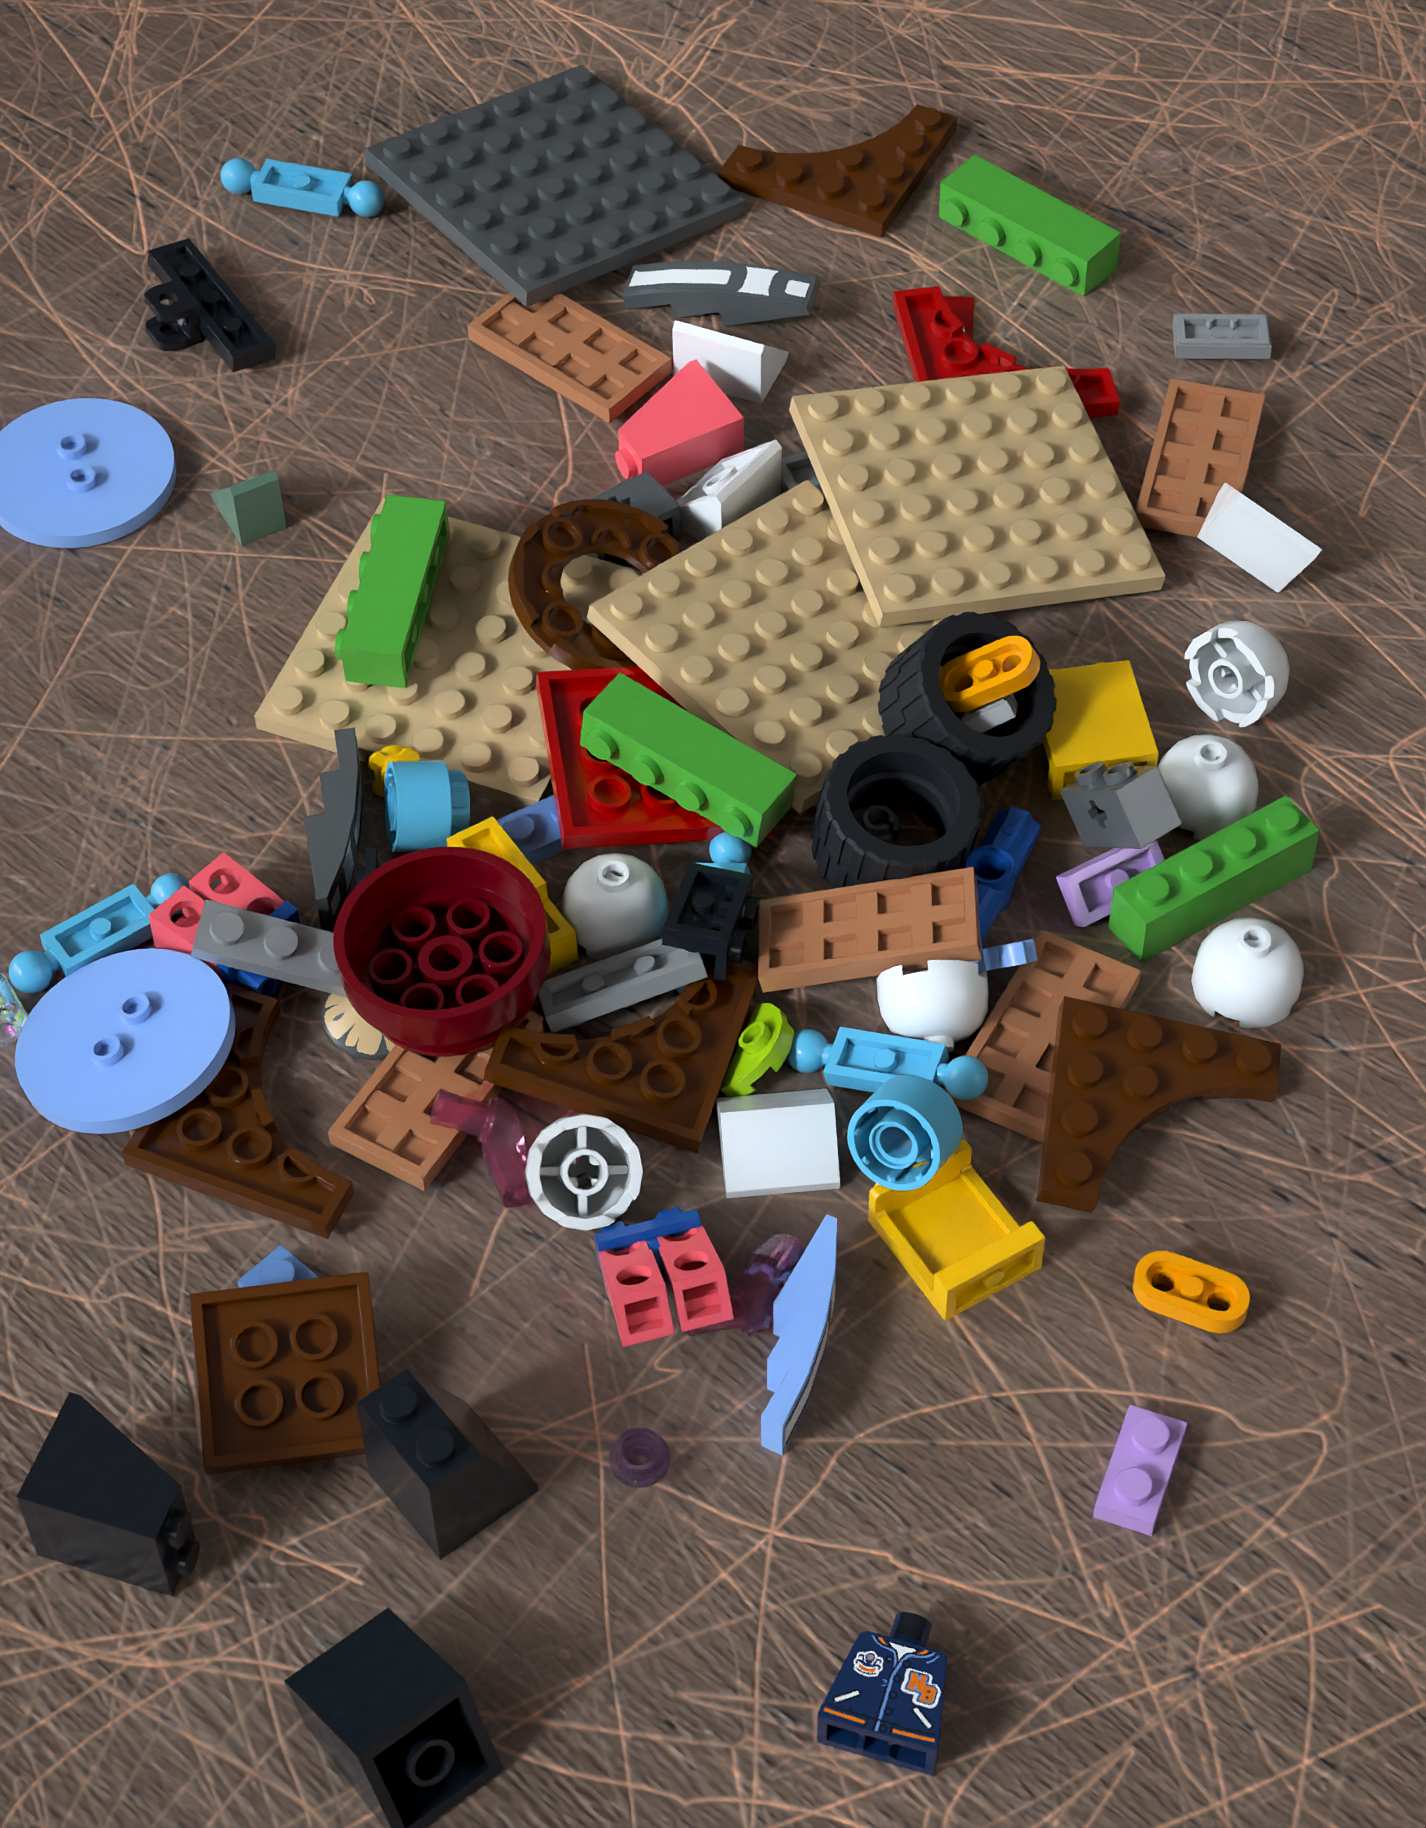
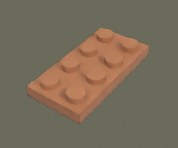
[467,292,672,423]
[1135,378,1265,537]
[758,867,981,993]
[945,930,1141,1143]
[328,1010,546,1191]

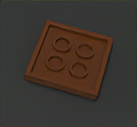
[189,1272,381,1475]

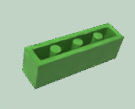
[939,154,1121,297]
[335,494,450,688]
[580,672,797,848]
[1108,795,1320,963]

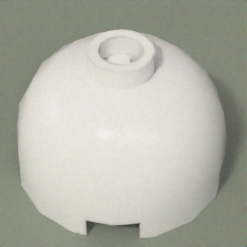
[1185,621,1290,727]
[1158,734,1259,840]
[561,853,669,960]
[1191,917,1304,1029]
[876,960,989,1053]
[525,1113,643,1231]

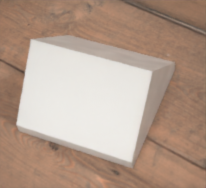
[673,320,789,404]
[676,440,782,541]
[1197,482,1322,593]
[715,1089,840,1198]

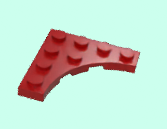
[893,286,1120,418]

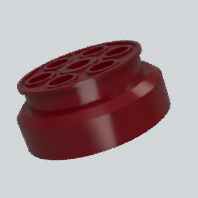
[333,847,551,1057]

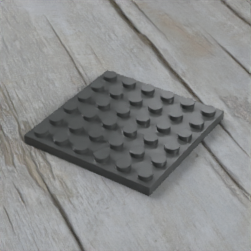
[365,65,746,307]

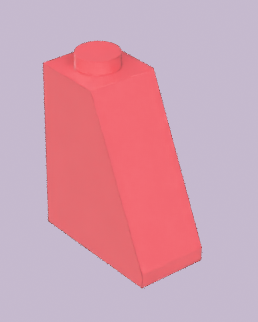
[615,359,744,486]

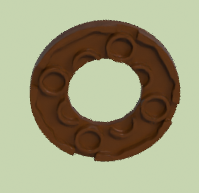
[508,499,685,670]

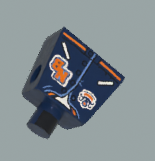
[817,1612,947,1776]

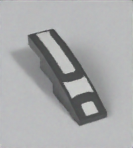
[621,261,821,326]
[304,727,363,931]

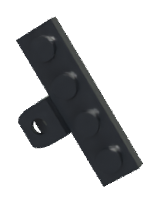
[144,238,275,372]

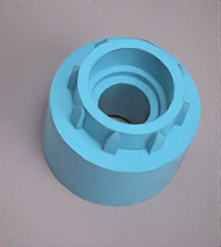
[384,760,470,853]
[847,1075,962,1191]

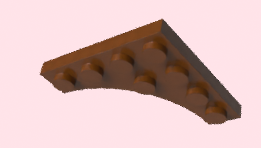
[719,104,957,238]
[483,954,759,1153]
[122,983,354,1239]
[1036,996,1281,1213]

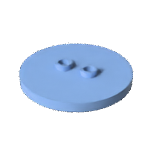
[0,398,176,548]
[15,948,236,1134]

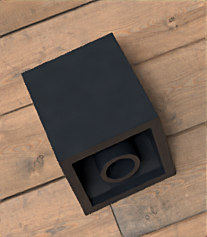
[356,1369,539,1560]
[16,1392,200,1597]
[284,1608,504,1828]

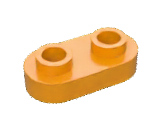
[939,636,1040,712]
[1133,1251,1250,1334]

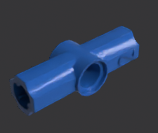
[965,806,1041,944]

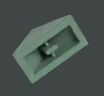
[210,470,286,546]

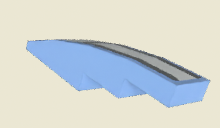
[761,1214,838,1455]

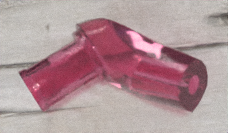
[429,1089,533,1208]
[688,1234,804,1337]

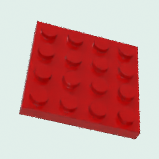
[536,666,775,849]

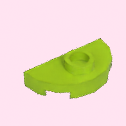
[720,1003,794,1097]

